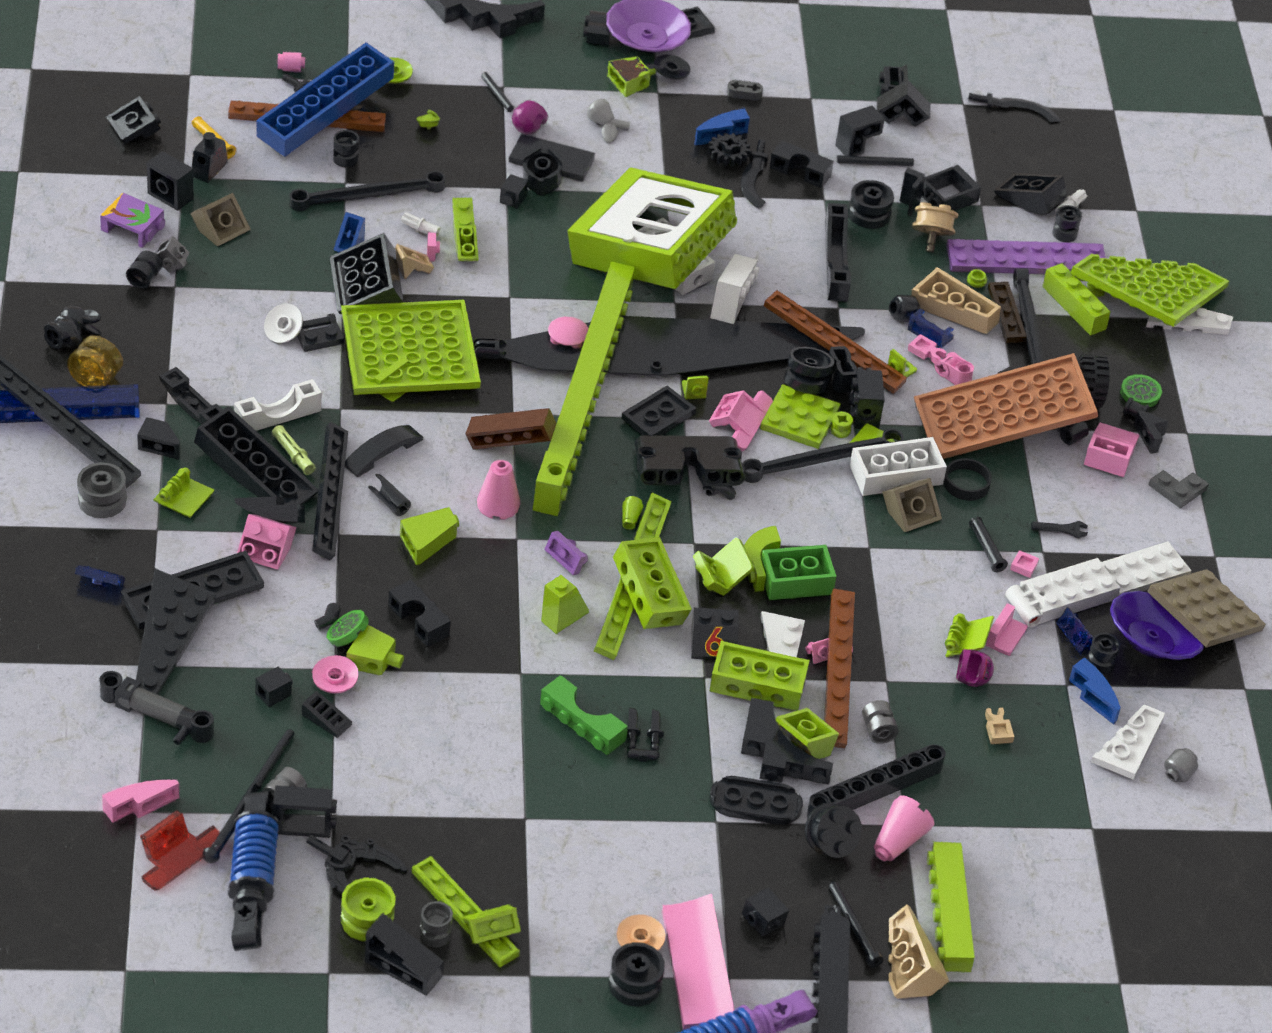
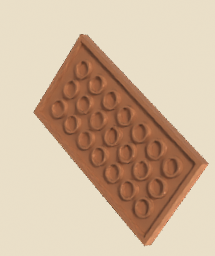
[913,353,1098,459]

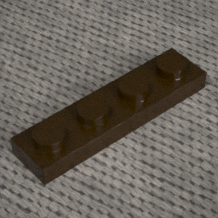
[988,282,1027,343]

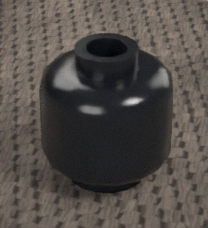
[889,295,920,321]

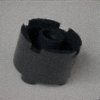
[523,148,562,196]

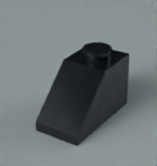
[137,417,180,460]

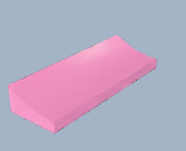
[662,894,734,1030]

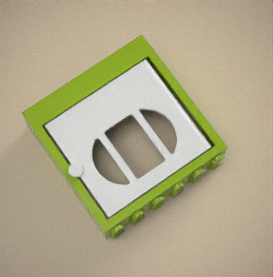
[567,167,737,289]

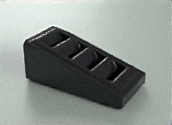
[302,691,352,738]

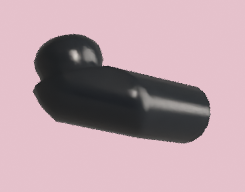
[314,603,341,630]

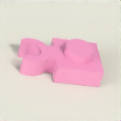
[908,334,947,364]

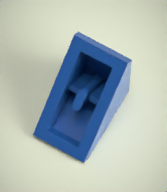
[334,212,365,252]

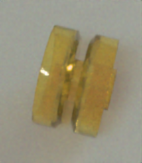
[67,336,123,391]

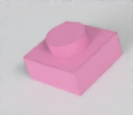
[427,232,440,261]
[1010,550,1039,578]

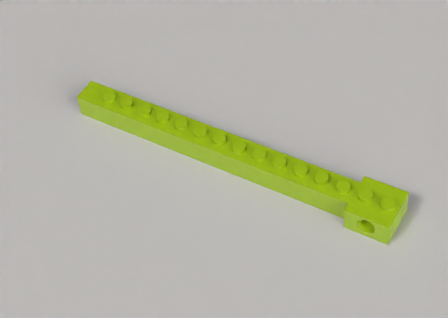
[533,262,635,516]

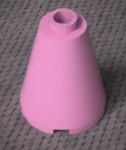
[477,460,520,519]
[874,796,935,861]

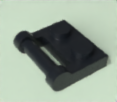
[297,313,344,352]

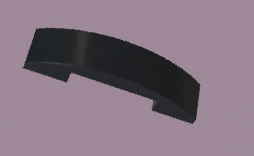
[159,367,223,424]
[345,425,423,477]

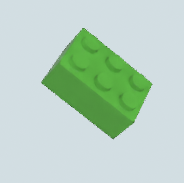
[761,544,836,600]

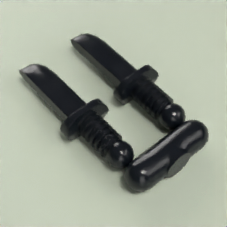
[626,707,664,762]

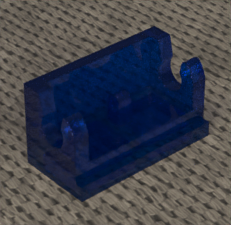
[908,309,954,348]

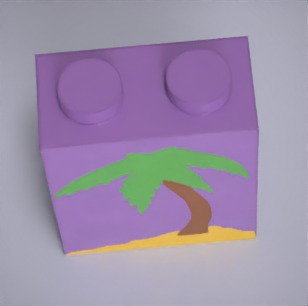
[100,193,165,248]

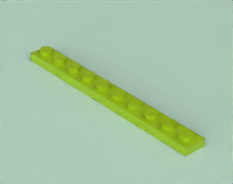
[593,493,672,660]

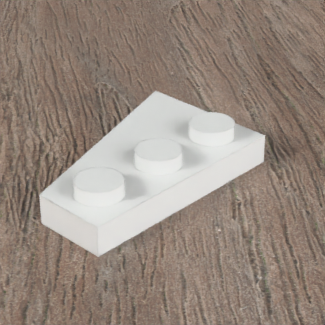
[761,611,805,657]

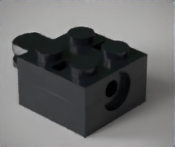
[848,367,885,429]

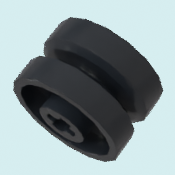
[848,180,894,229]
[784,347,834,394]
[609,942,665,1007]

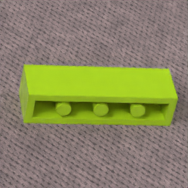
[1042,263,1110,336]

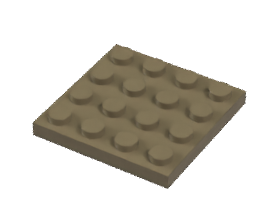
[1147,569,1266,647]

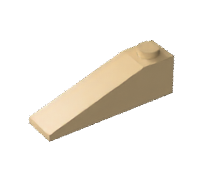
[889,905,949,999]

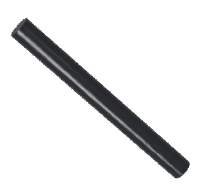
[836,155,914,166]

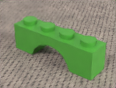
[540,675,628,755]

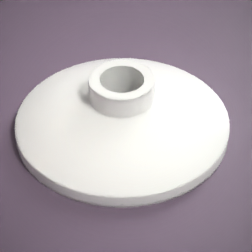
[264,303,303,343]

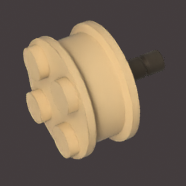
[912,202,958,252]

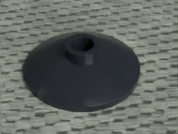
[653,54,691,80]

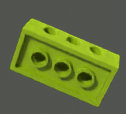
[613,538,692,629]
[709,641,809,711]

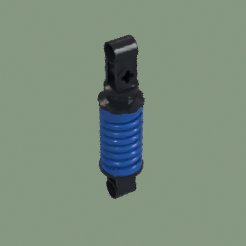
[228,790,280,951]

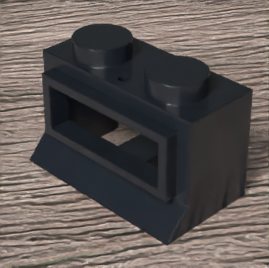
[879,64,908,95]

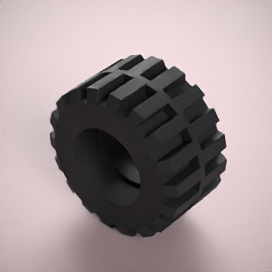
[1077,354,1110,408]

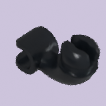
[702,486,736,500]

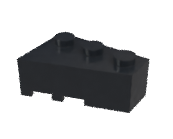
[365,913,444,996]

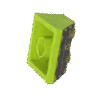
[776,708,839,759]

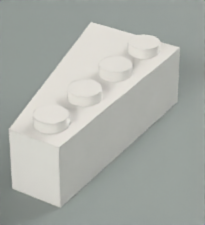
[710,254,760,324]

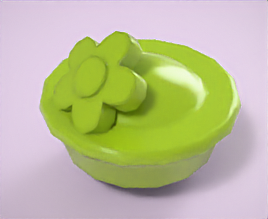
[416,109,440,129]

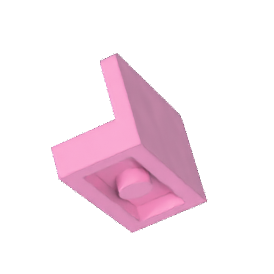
[986,603,1028,656]

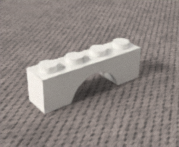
[234,379,322,431]

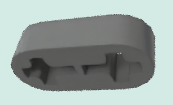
[727,80,763,100]

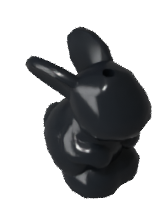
[44,306,101,349]

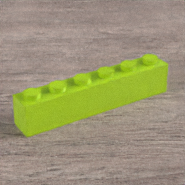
[927,842,975,972]

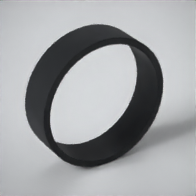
[943,458,992,501]

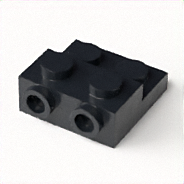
[106,96,162,144]

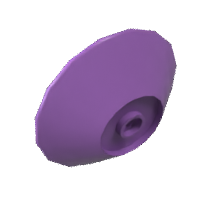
[606,0,691,52]

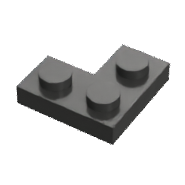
[1149,470,1209,509]

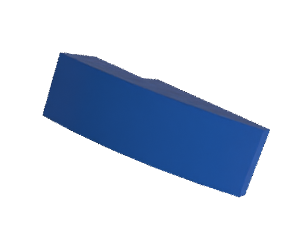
[695,108,750,145]
[1069,657,1121,725]

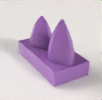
[544,531,588,575]

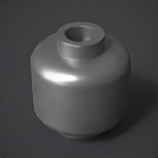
[1164,748,1198,782]

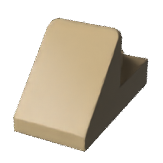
[395,244,434,279]

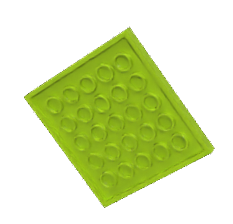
[341,300,481,395]

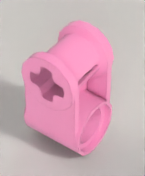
[934,352,974,385]

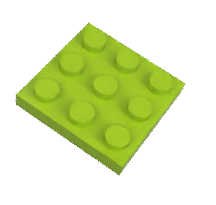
[760,384,841,449]

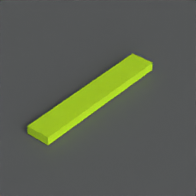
[412,856,520,967]

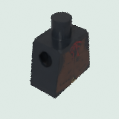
[192,132,228,183]

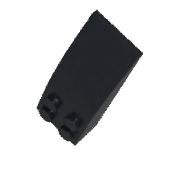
[194,406,319,505]

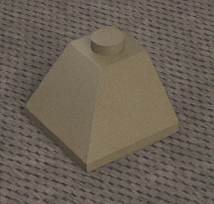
[191,193,250,246]
[882,478,942,532]

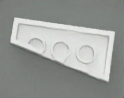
[1146,308,1233,335]
[1091,705,1165,780]

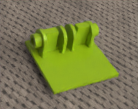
[153,468,215,518]
[945,613,994,657]

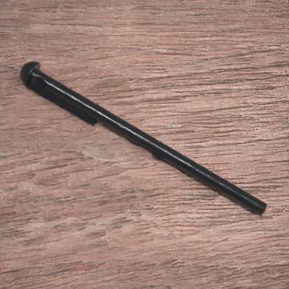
[202,729,295,863]

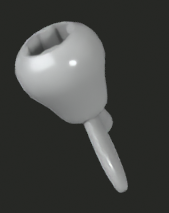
[587,99,630,143]

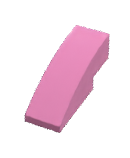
[102,780,179,822]

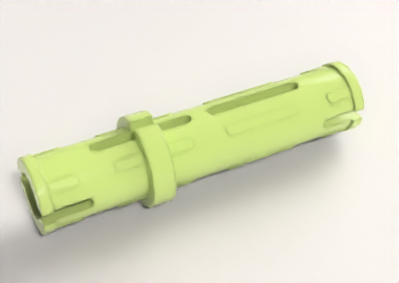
[272,425,316,475]

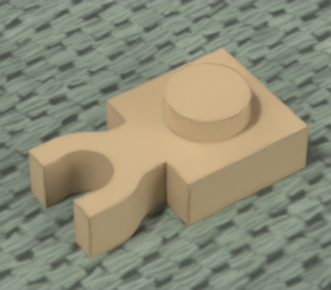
[985,708,1014,744]

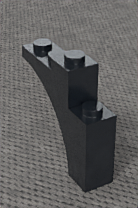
[741,698,833,785]

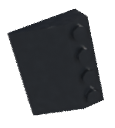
[330,233,404,314]

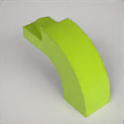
[744,526,781,592]

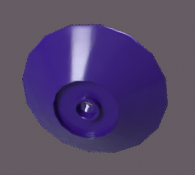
[1110,591,1204,660]

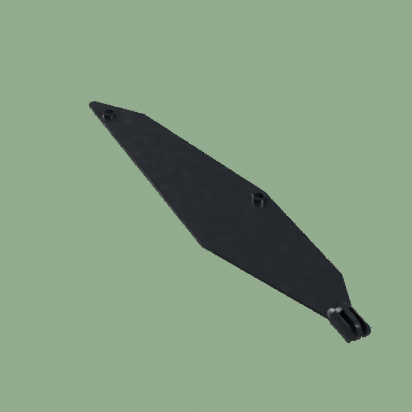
[473,316,865,376]

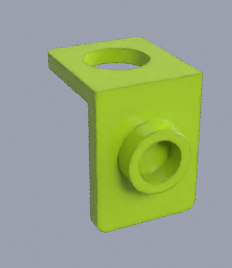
[888,349,917,377]
[682,376,709,399]

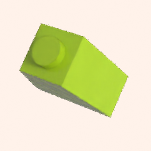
[400,507,460,565]
[541,575,589,634]

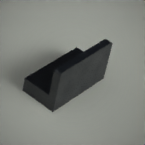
[899,168,926,216]

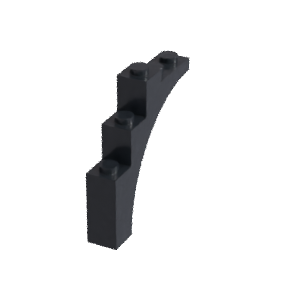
[424,0,545,39]

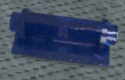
[1056,607,1094,654]

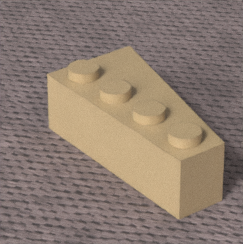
[911,267,1001,334]

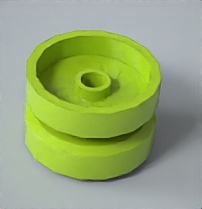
[341,878,395,941]

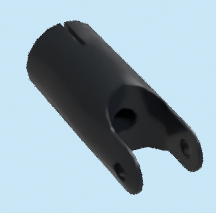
[368,473,411,516]

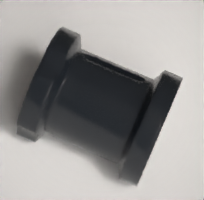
[1123,397,1150,417]

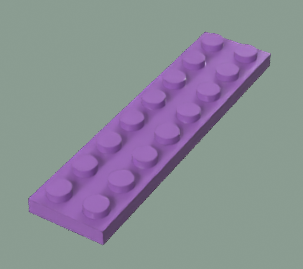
[947,239,1106,274]

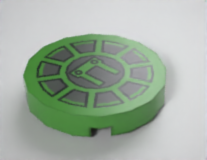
[1120,375,1162,407]
[327,610,369,646]

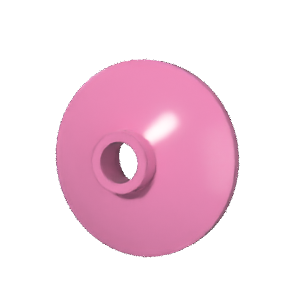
[312,655,358,693]

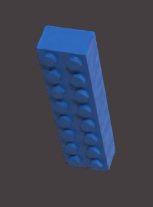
[256,42,394,157]

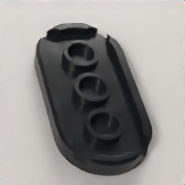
[710,776,803,825]

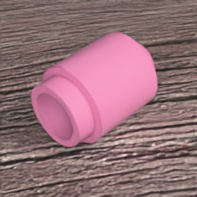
[278,52,305,72]

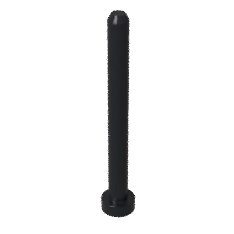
[829,881,884,968]

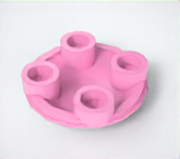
[548,317,589,348]

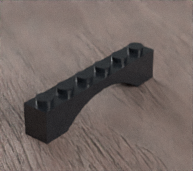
[825,203,851,302]

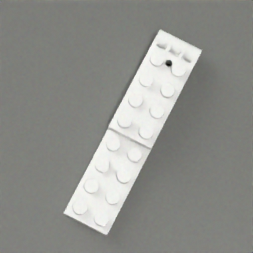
[1005,541,1191,628]

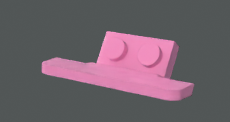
[709,390,773,451]

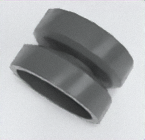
[77,462,127,518]

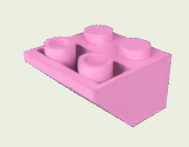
[237,514,297,570]

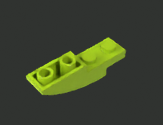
[452,198,479,261]

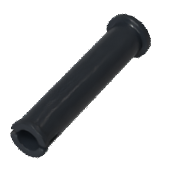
[969,516,1008,573]

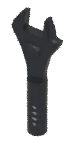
[1031,521,1088,538]

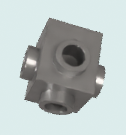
[155,236,190,273]

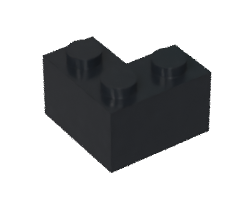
[877,80,930,127]
[835,105,885,156]

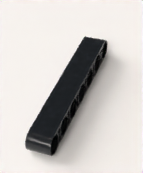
[807,744,946,818]

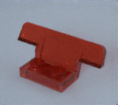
[140,810,220,890]

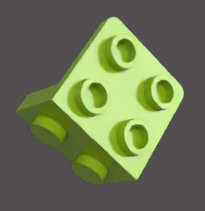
[693,538,754,596]

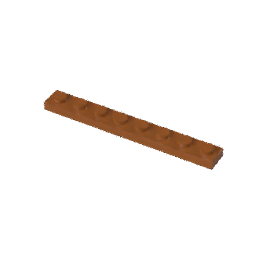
[228,100,386,132]
[764,290,907,394]
[824,589,855,749]

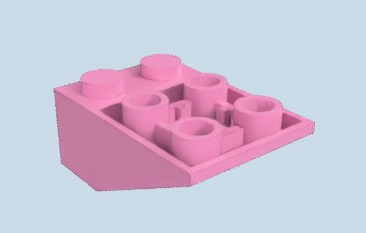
[1084,423,1140,477]

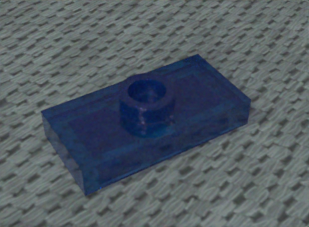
[75,565,125,586]

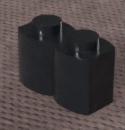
[583,10,610,46]
[829,346,857,393]

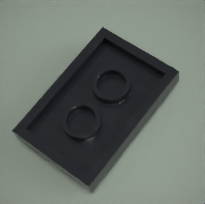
[621,385,696,436]

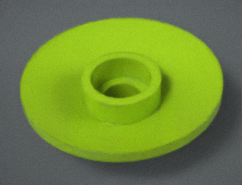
[388,57,413,83]

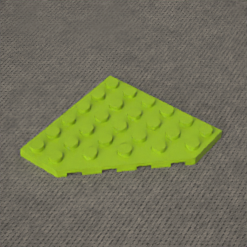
[1071,254,1229,327]

